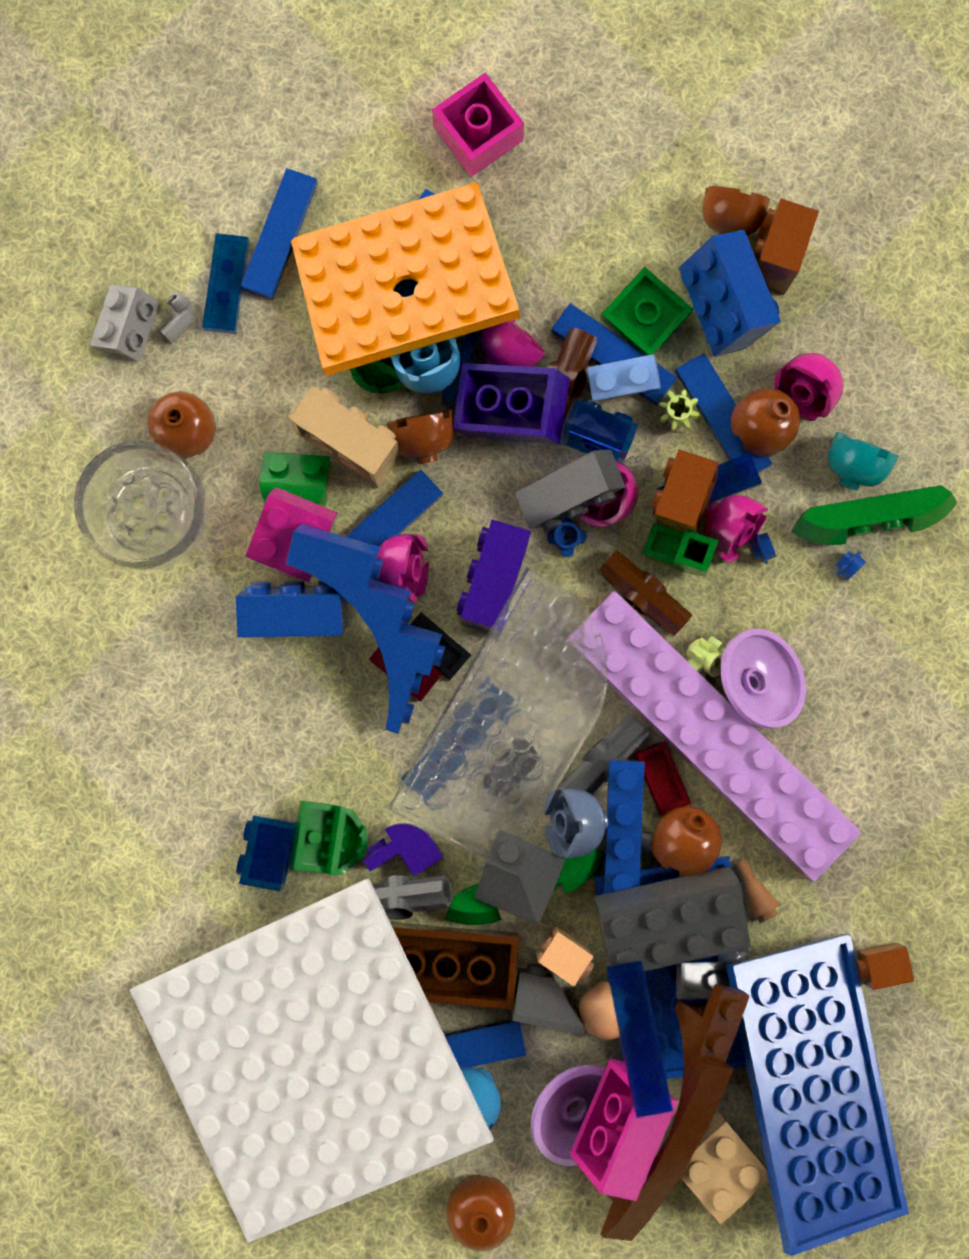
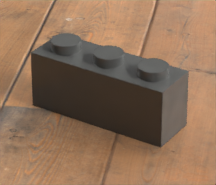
[515,450,626,532]

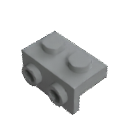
[90,285,159,361]

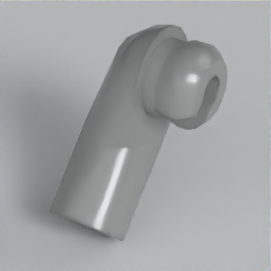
[160,292,193,343]

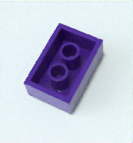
[453,363,570,445]
[456,519,531,636]

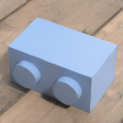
[587,354,661,402]

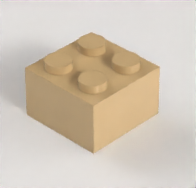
[680,1112,769,1225]

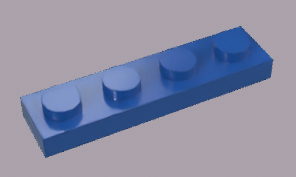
[603,760,645,894]

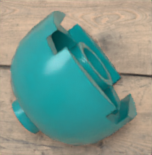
[828,432,899,491]

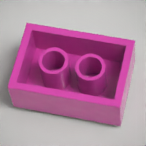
[569,1058,678,1201]

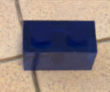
[236,814,297,892]

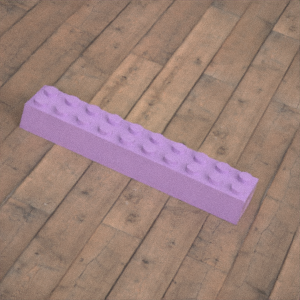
[565,590,862,882]

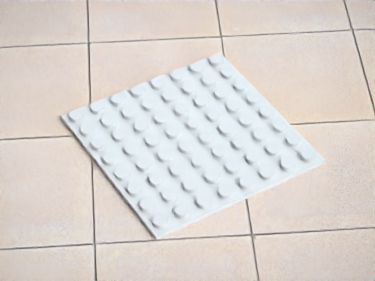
[130,878,494,1243]

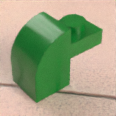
[642,523,718,576]

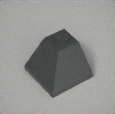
[474,830,565,926]
[511,964,584,1035]

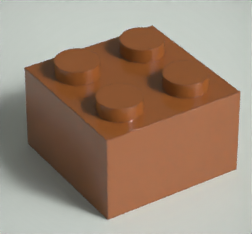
[753,198,819,295]
[651,449,718,533]

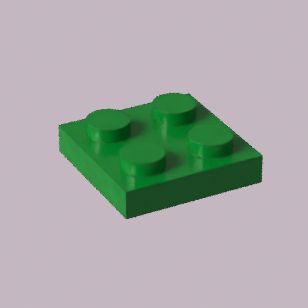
[600,266,694,356]

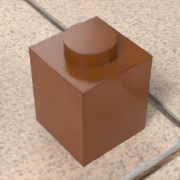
[856,943,915,990]

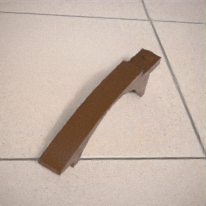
[600,984,750,1241]

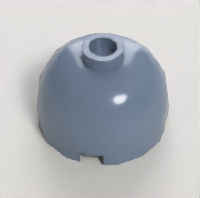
[545,788,608,859]

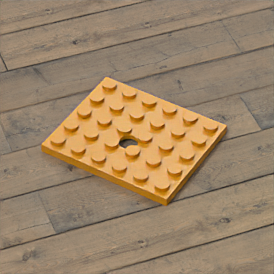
[291,182,521,376]

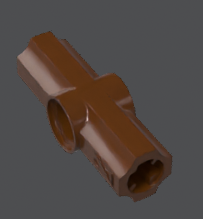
[547,328,598,423]
[597,549,692,637]

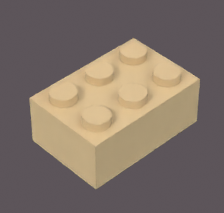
[289,385,401,488]

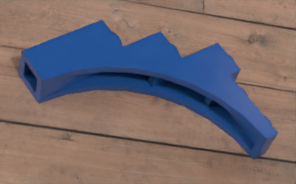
[286,524,445,734]

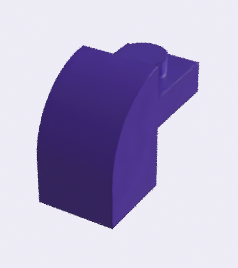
[363,823,444,876]

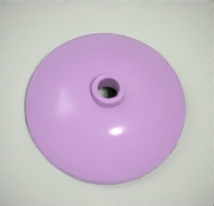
[721,629,806,729]
[531,1065,606,1166]

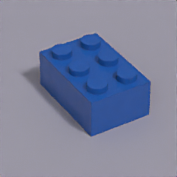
[679,230,781,357]
[235,580,348,638]

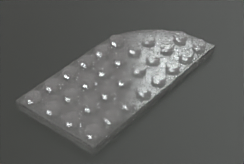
[388,567,608,860]

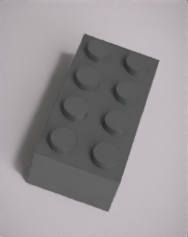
[594,867,751,978]

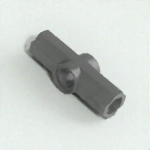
[559,714,650,794]
[372,875,452,920]

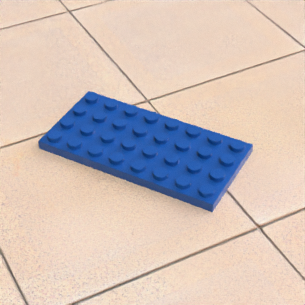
[726,934,909,1256]

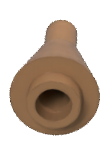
[734,859,781,923]

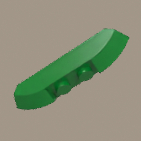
[791,485,957,545]
[445,849,605,925]

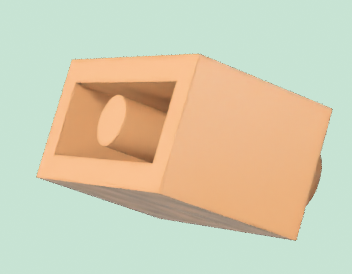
[536,924,594,986]

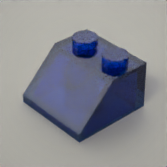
[560,400,639,464]

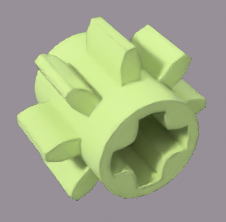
[658,389,699,432]
[686,636,725,678]

